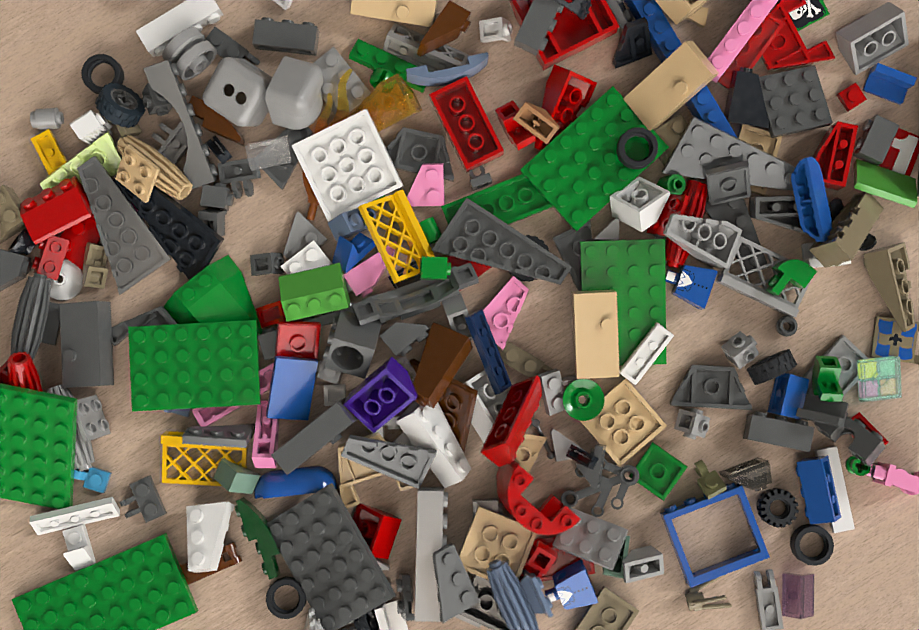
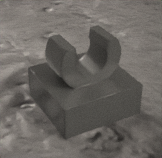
[469,166,492,191]

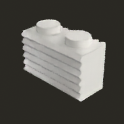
[70,110,113,145]

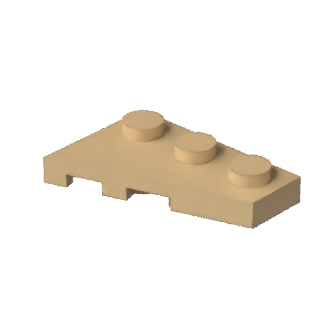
[496,434,547,493]

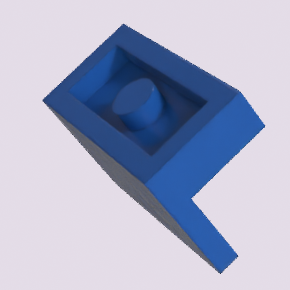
[863,63,917,105]
[767,373,809,420]

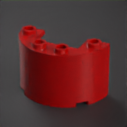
[496,461,581,535]

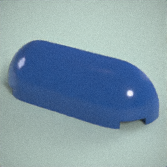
[791,157,832,242]
[254,466,338,499]

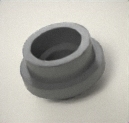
[776,316,798,337]

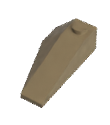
[863,242,915,332]

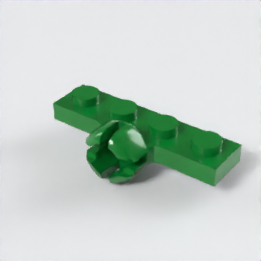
[349,39,429,93]

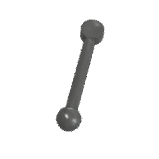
[531,419,555,459]

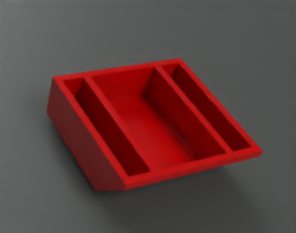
[509,0,619,71]

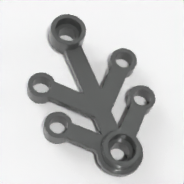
[561,458,639,517]

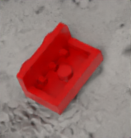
[31,236,70,280]

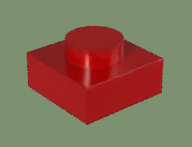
[836,82,867,112]

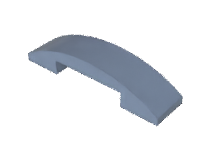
[406,52,489,86]

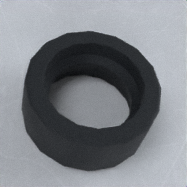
[81,54,124,94]
[616,127,658,169]
[790,524,834,566]
[266,576,307,619]

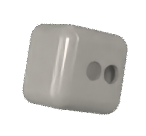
[202,57,273,127]

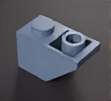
[328,208,376,242]

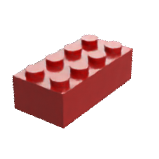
[429,76,504,173]

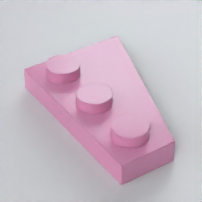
[483,276,529,350]

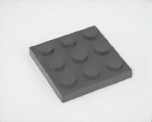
[759,65,833,138]

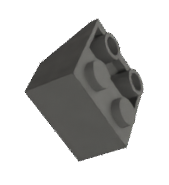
[380,322,430,357]

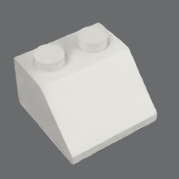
[610,177,670,232]

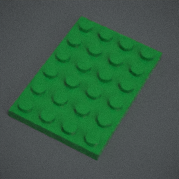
[520,86,669,232]
[580,239,667,366]
[128,320,261,412]
[0,383,78,509]

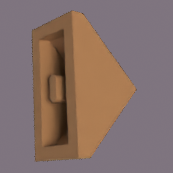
[513,102,560,144]

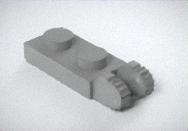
[753,569,784,630]

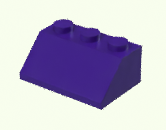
[343,357,417,433]

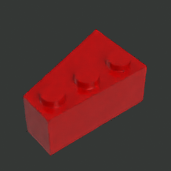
[812,121,858,191]

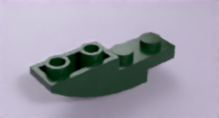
[235,497,281,580]

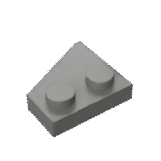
[283,212,328,259]

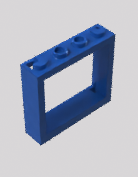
[660,482,770,587]

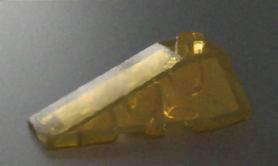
[349,74,422,133]

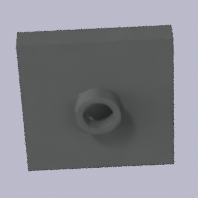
[705,161,751,206]

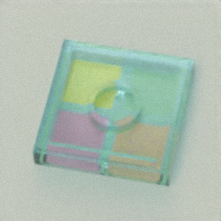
[857,356,902,402]

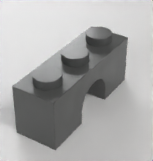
[814,413,886,467]

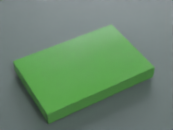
[853,159,918,208]

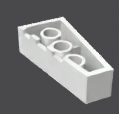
[396,401,471,488]

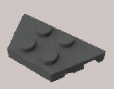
[387,127,454,182]
[670,365,752,410]

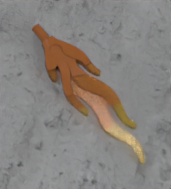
[303,69,353,221]

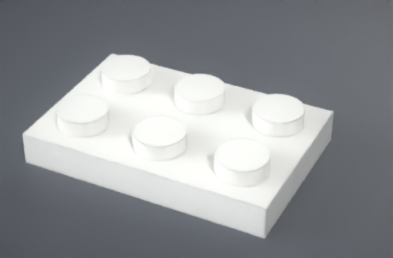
[281,240,352,315]

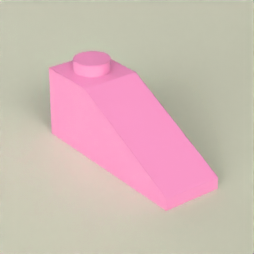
[343,241,397,298]
[252,400,279,468]

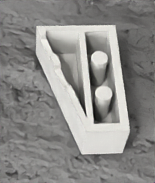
[186,502,235,573]

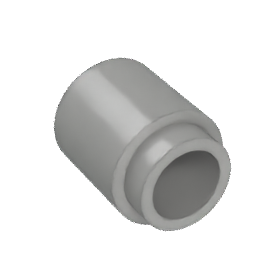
[30,108,64,130]

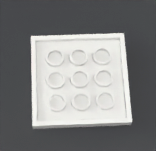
[291,109,404,222]

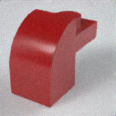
[495,100,537,151]
[521,540,557,578]

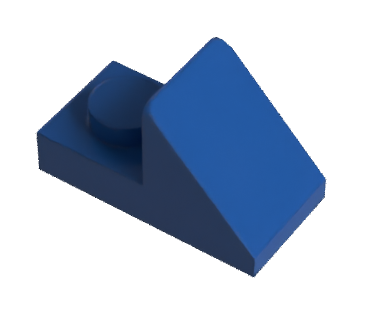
[332,232,376,273]

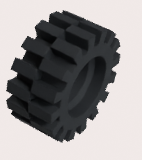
[757,488,799,528]

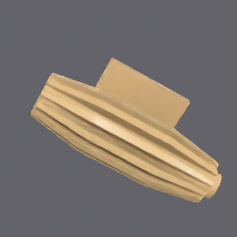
[115,135,193,203]

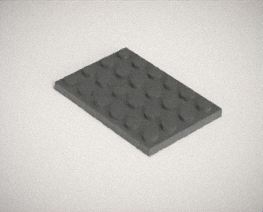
[267,483,396,630]

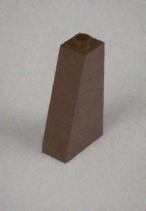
[413,322,473,409]

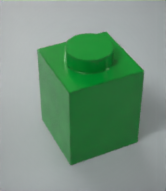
[420,256,451,280]

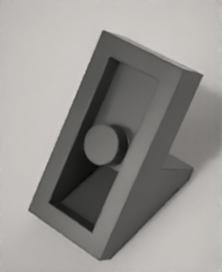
[575,444,606,489]

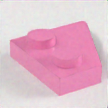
[407,163,445,206]

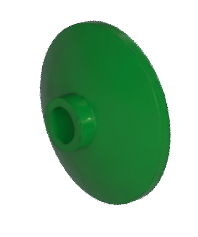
[562,379,604,421]

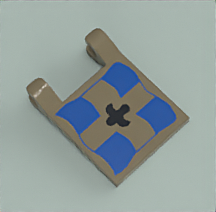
[870,316,919,364]

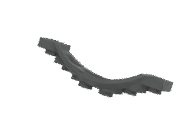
[352,262,479,326]

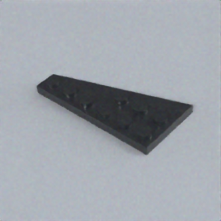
[113,176,224,280]

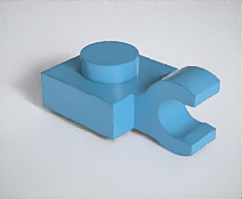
[74,466,112,493]

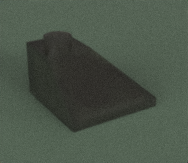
[719,457,772,492]

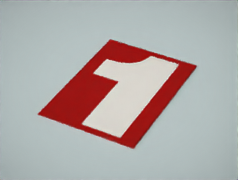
[879,128,919,176]

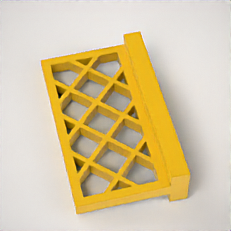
[358,189,435,284]
[161,431,247,486]

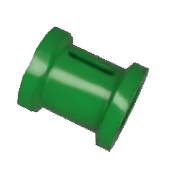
[845,456,871,476]

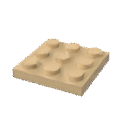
[580,378,667,467]
[459,506,537,580]

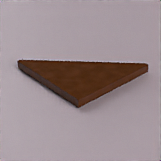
[409,358,478,453]

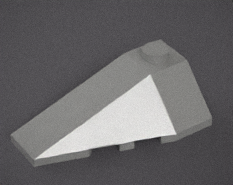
[663,214,742,269]

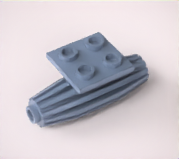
[486,559,553,630]

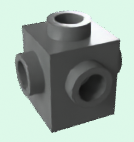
[142,83,173,116]

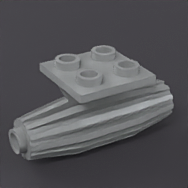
[45,384,111,472]

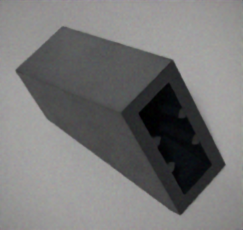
[724,67,769,128]

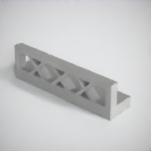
[383,23,470,72]

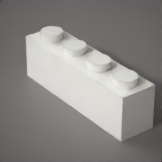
[136,0,224,57]

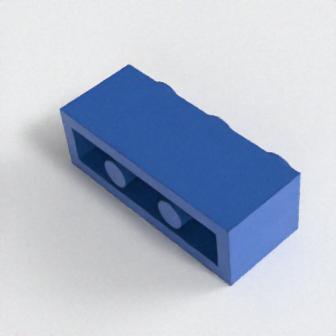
[796,455,841,524]

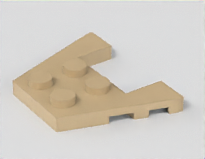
[338,432,413,508]

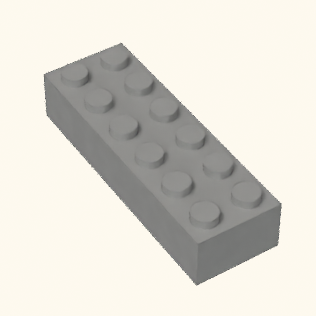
[415,487,448,622]

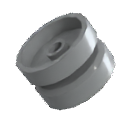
[162,27,217,81]

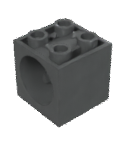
[323,310,382,379]

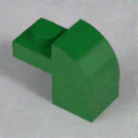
[766,259,817,295]
[812,356,844,402]

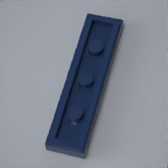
[465,309,512,395]

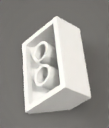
[464,370,508,443]

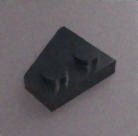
[612,17,652,69]

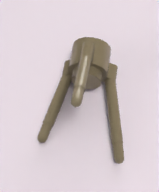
[685,574,732,611]

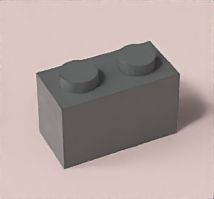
[853,115,900,165]

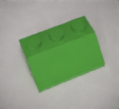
[278,262,350,322]

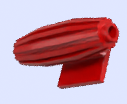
[646,180,707,269]
[0,352,43,392]

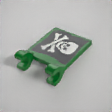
[777,0,830,31]

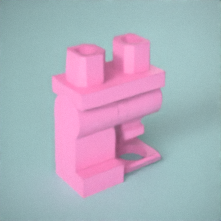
[865,462,919,495]

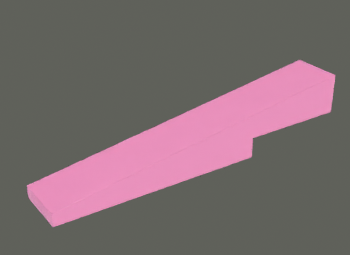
[191,363,274,427]

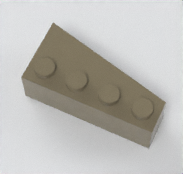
[809,192,884,268]

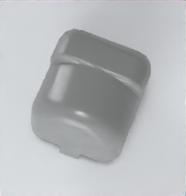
[265,56,324,130]

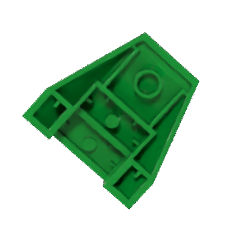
[163,255,263,336]

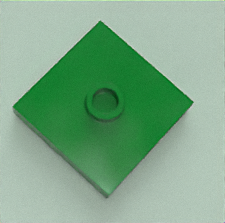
[629,442,688,501]

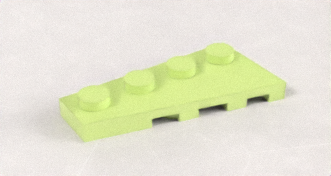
[40,131,122,190]

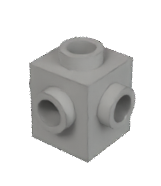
[721,331,759,369]
[674,408,710,440]

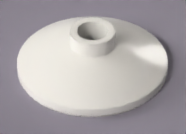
[46,259,83,301]

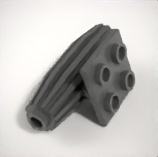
[10,273,60,360]

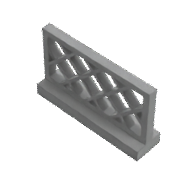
[715,236,810,317]

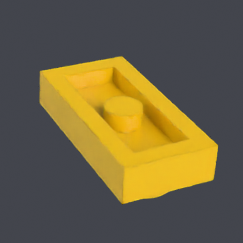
[31,129,67,175]

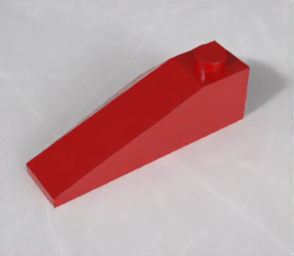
[534,64,597,150]

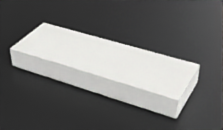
[619,322,674,385]

